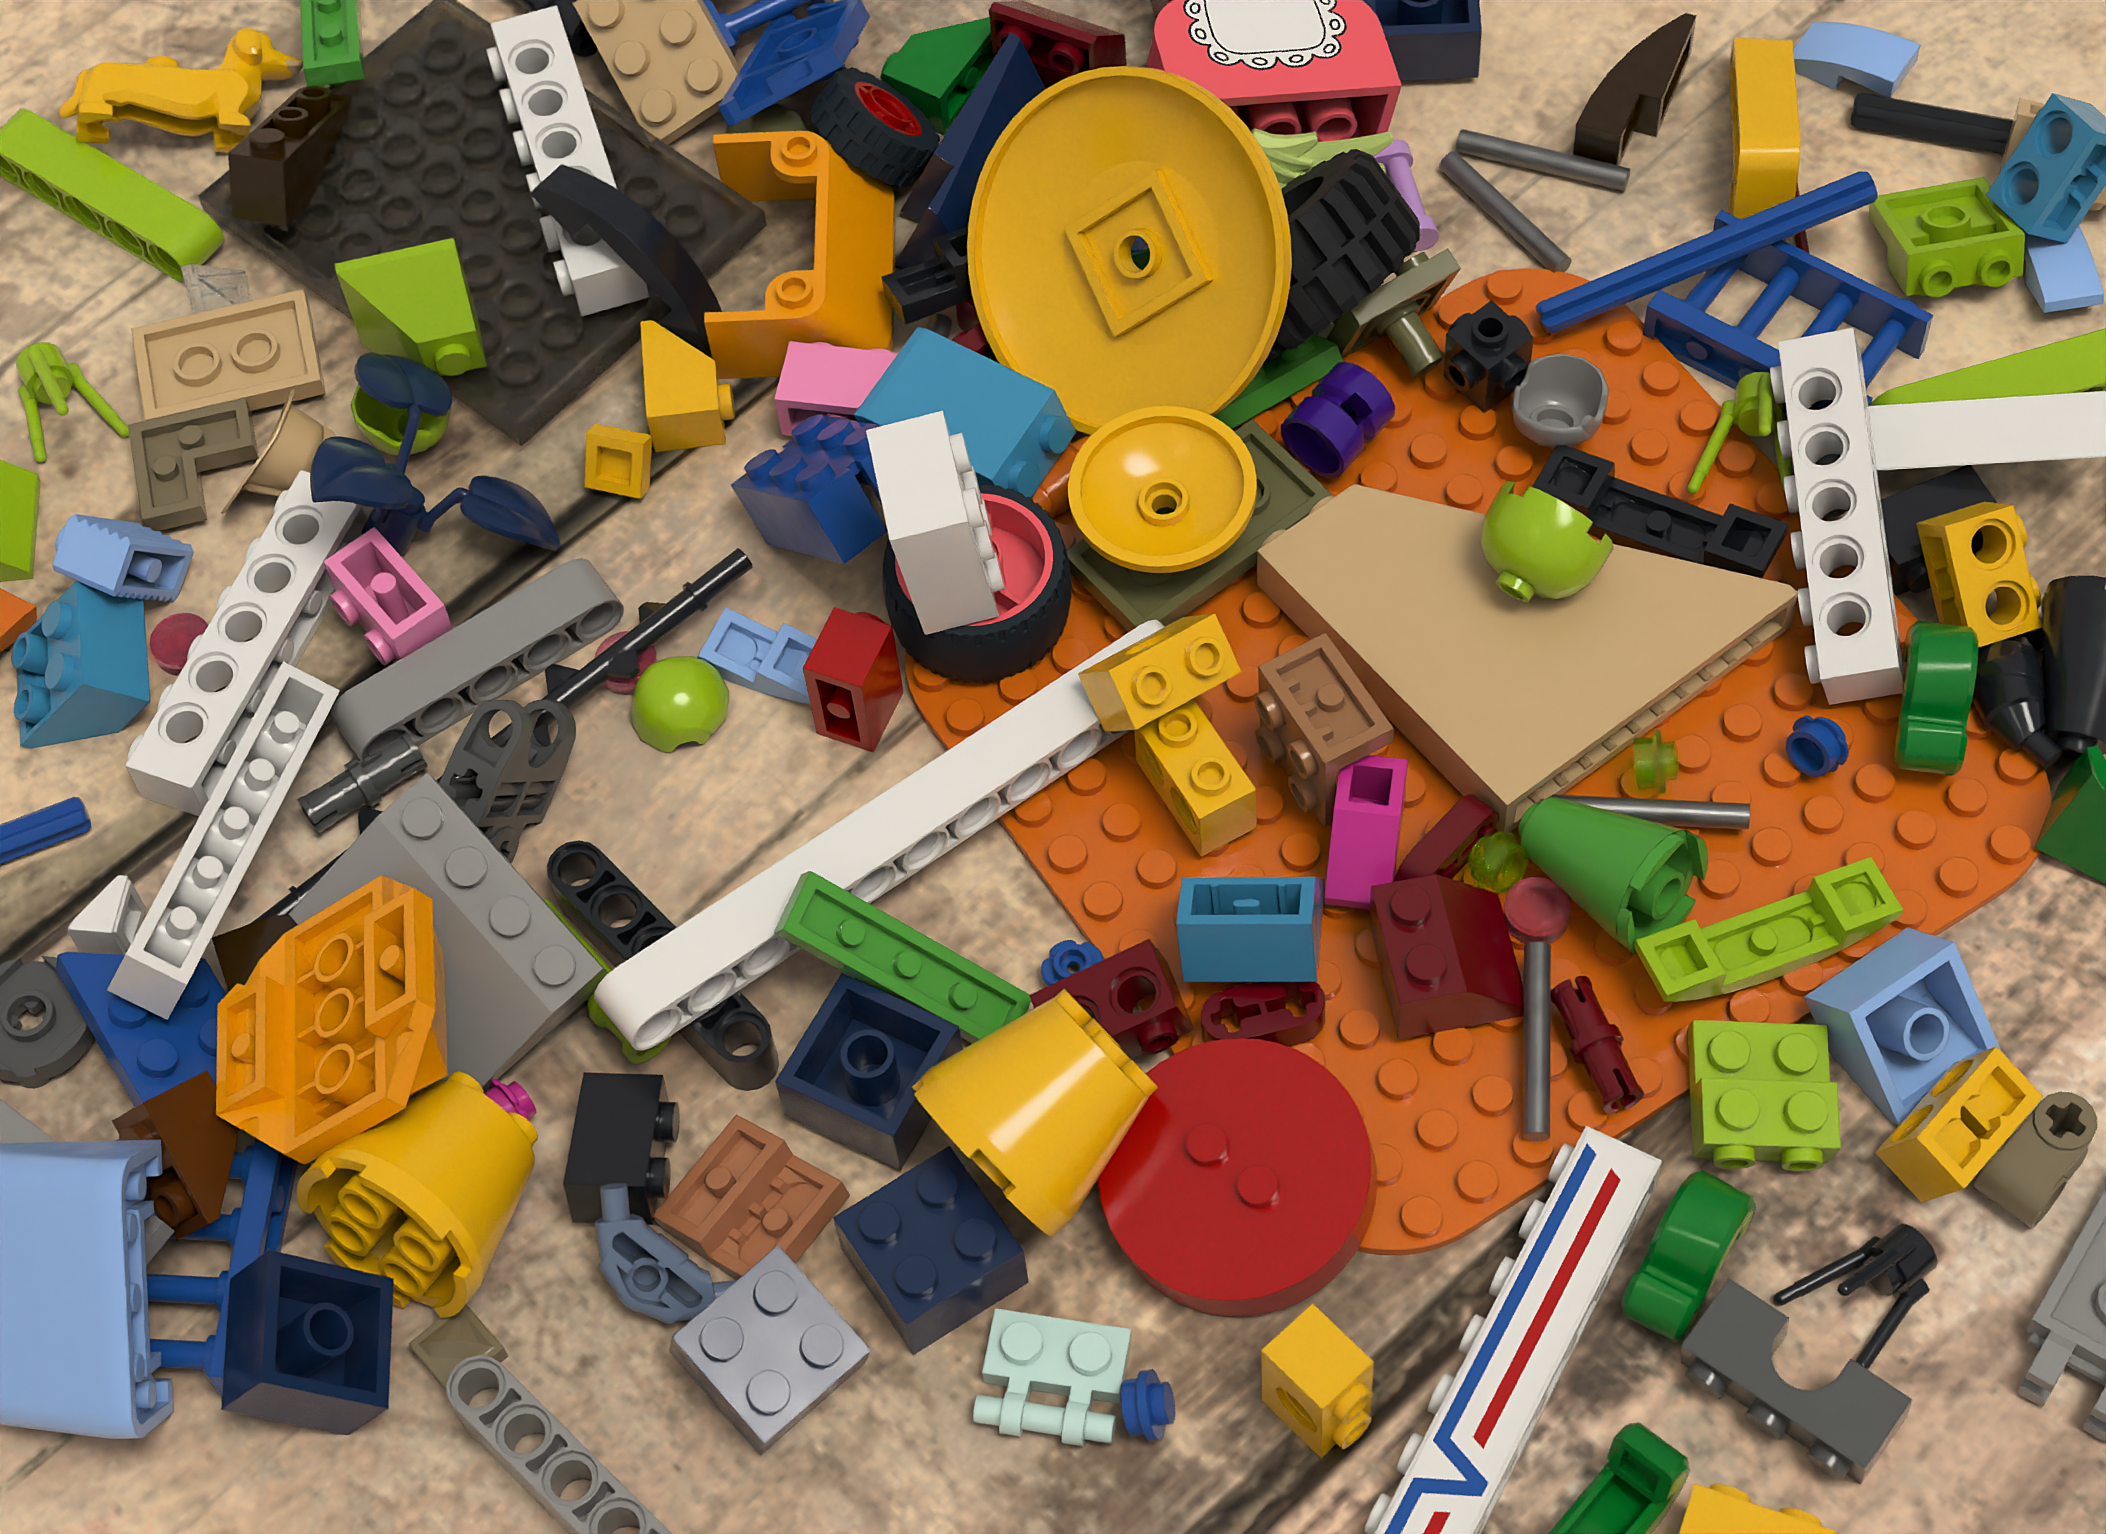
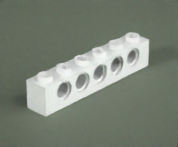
[486,5,649,317]
[1770,328,1905,705]
[125,470,372,817]
[107,661,340,1020]

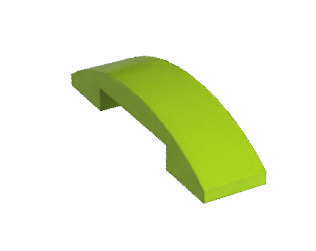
[1633,857,1904,1002]

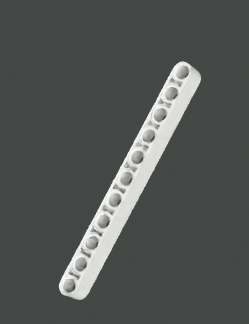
[594,619,1165,1051]

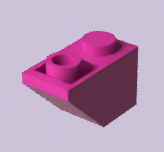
[1324,755,1408,910]

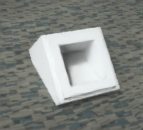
[67,875,146,955]

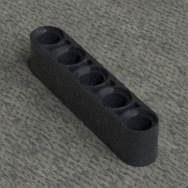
[547,840,779,1091]

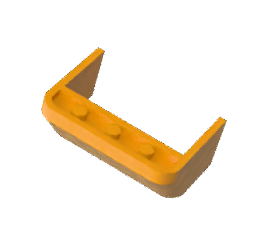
[704,131,896,379]

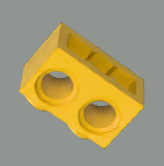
[1916,502,2042,648]
[1134,699,1257,857]
[1875,1046,2043,1203]

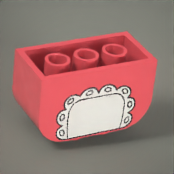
[1146,0,1402,142]

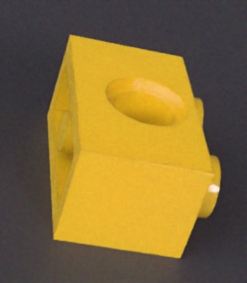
[1078,613,1242,732]
[1261,1303,1374,1458]

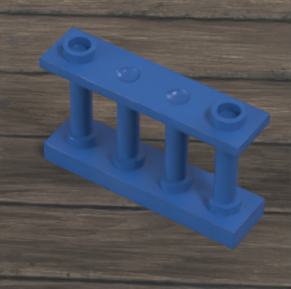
[1643,210,1933,414]
[116,1138,298,1397]

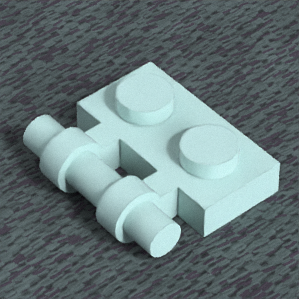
[973,1308,1132,1446]

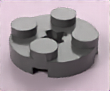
[0,956,95,1089]

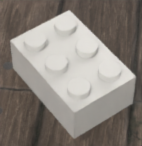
[866,411,1005,635]

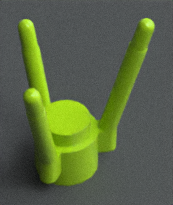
[16,342,129,463]
[1687,372,1793,494]

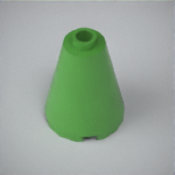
[1518,796,1708,954]

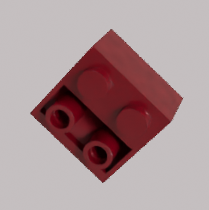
[989,1,1127,89]

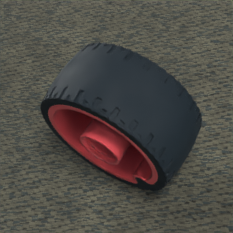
[882,484,1071,683]

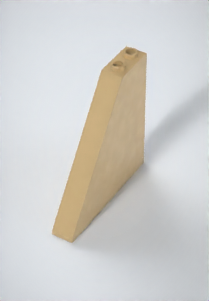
[1257,484,1798,837]

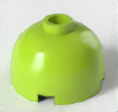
[1480,481,1614,603]

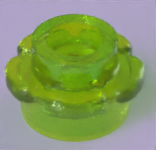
[1633,730,1679,794]
[1468,831,1529,894]

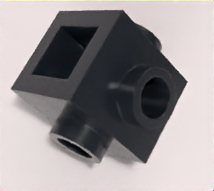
[1443,300,1533,413]

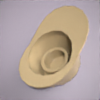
[221,389,336,515]

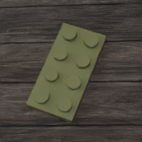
[1067,419,1333,632]

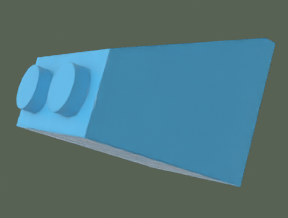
[854,327,1076,498]

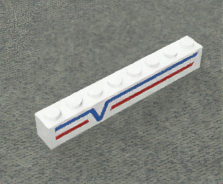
[1364,1126,1662,1534]

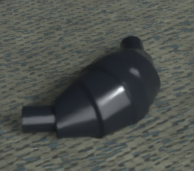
[1972,628,2063,769]

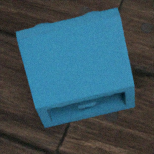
[11,580,150,749]
[1176,877,1325,982]

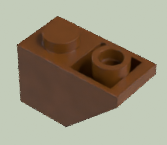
[112,1070,240,1241]

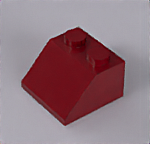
[1369,874,1524,1039]

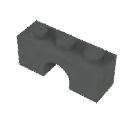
[1681,1278,1912,1484]

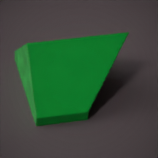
[2035,746,2106,884]

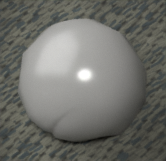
[1511,353,1609,448]

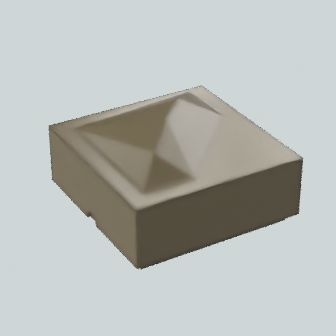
[408,1304,508,1392]

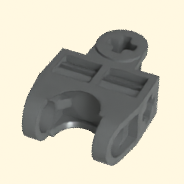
[439,700,576,863]

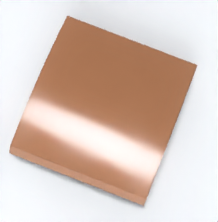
[654,1114,851,1280]

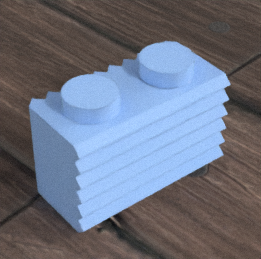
[52,514,194,603]

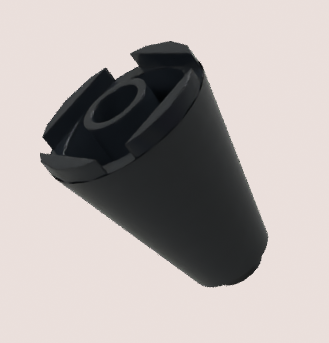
[2041,576,2106,762]

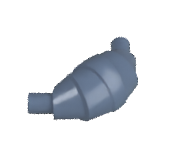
[595,1183,737,1325]

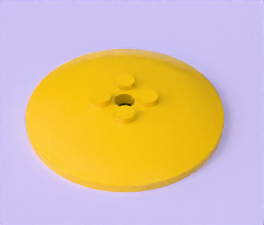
[967,66,1292,435]

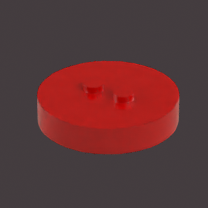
[1098,1038,1377,1317]

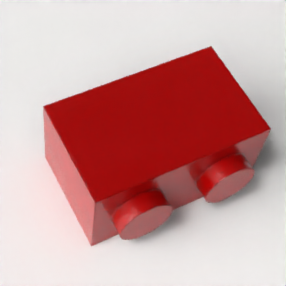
[803,607,904,753]

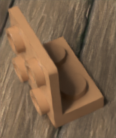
[1254,633,1394,827]

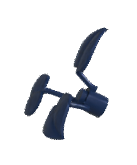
[310,352,560,556]

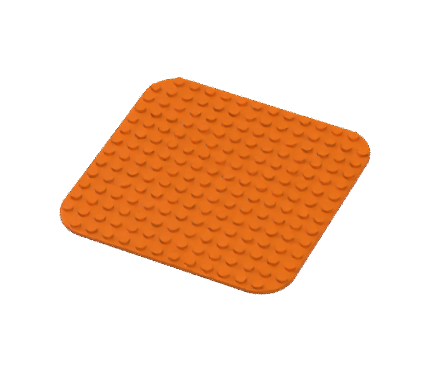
[905,268,2052,1255]

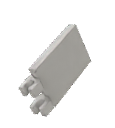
[2017,1188,2106,1442]

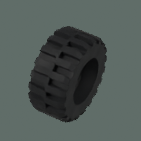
[1266,149,1420,361]

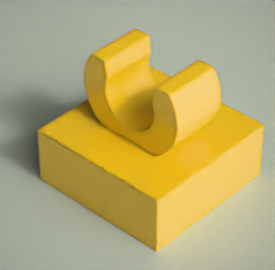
[584,423,652,499]

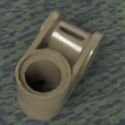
[1974,1092,2097,1229]

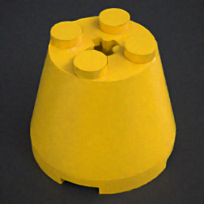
[912,989,1158,1238]
[297,1072,538,1318]

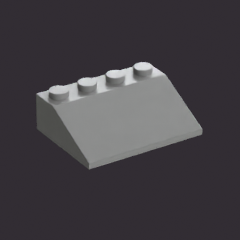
[289,772,609,1091]

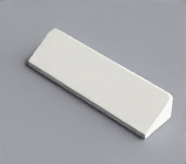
[1868,391,2106,470]

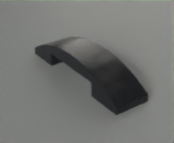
[530,164,722,357]
[1532,445,1789,578]

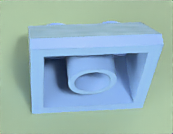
[1804,927,2001,1126]

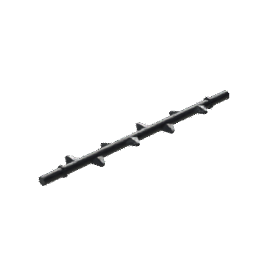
[252,548,753,923]

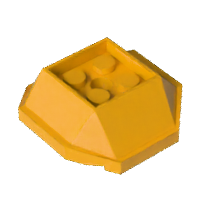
[216,875,448,1165]

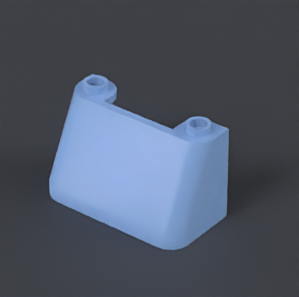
[0,1140,174,1439]

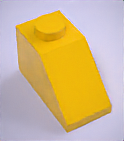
[640,320,735,452]

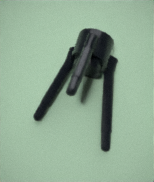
[1773,1224,1938,1370]

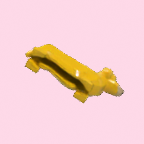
[59,28,303,153]

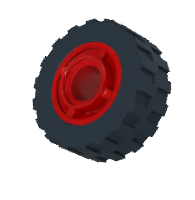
[809,67,940,187]

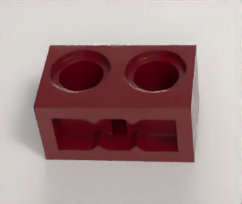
[1029,939,1194,1059]

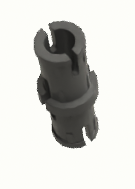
[297,733,428,834]

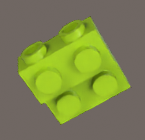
[1869,177,2025,298]
[1687,1020,1841,1172]

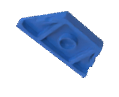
[718,0,870,126]
[56,952,226,1107]

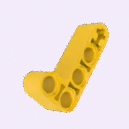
[1729,37,1801,219]

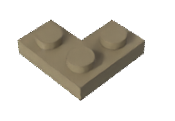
[128,398,259,531]

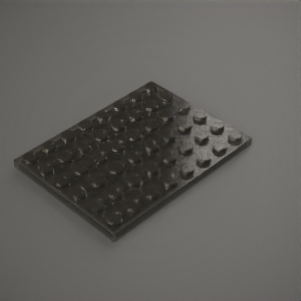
[198,0,767,446]

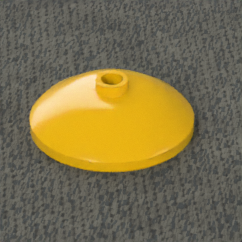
[1068,405,1257,573]

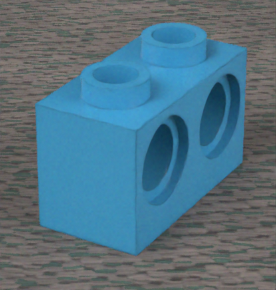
[1986,93,2106,243]

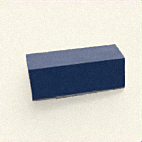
[895,32,1046,269]

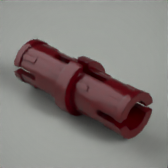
[1551,976,1644,1113]

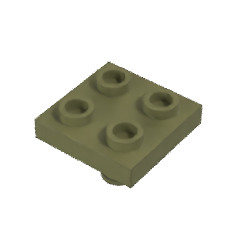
[1326,248,1461,378]

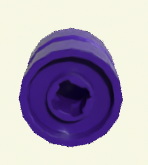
[1281,362,1395,478]

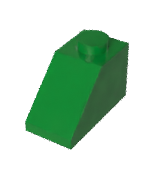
[881,17,993,135]

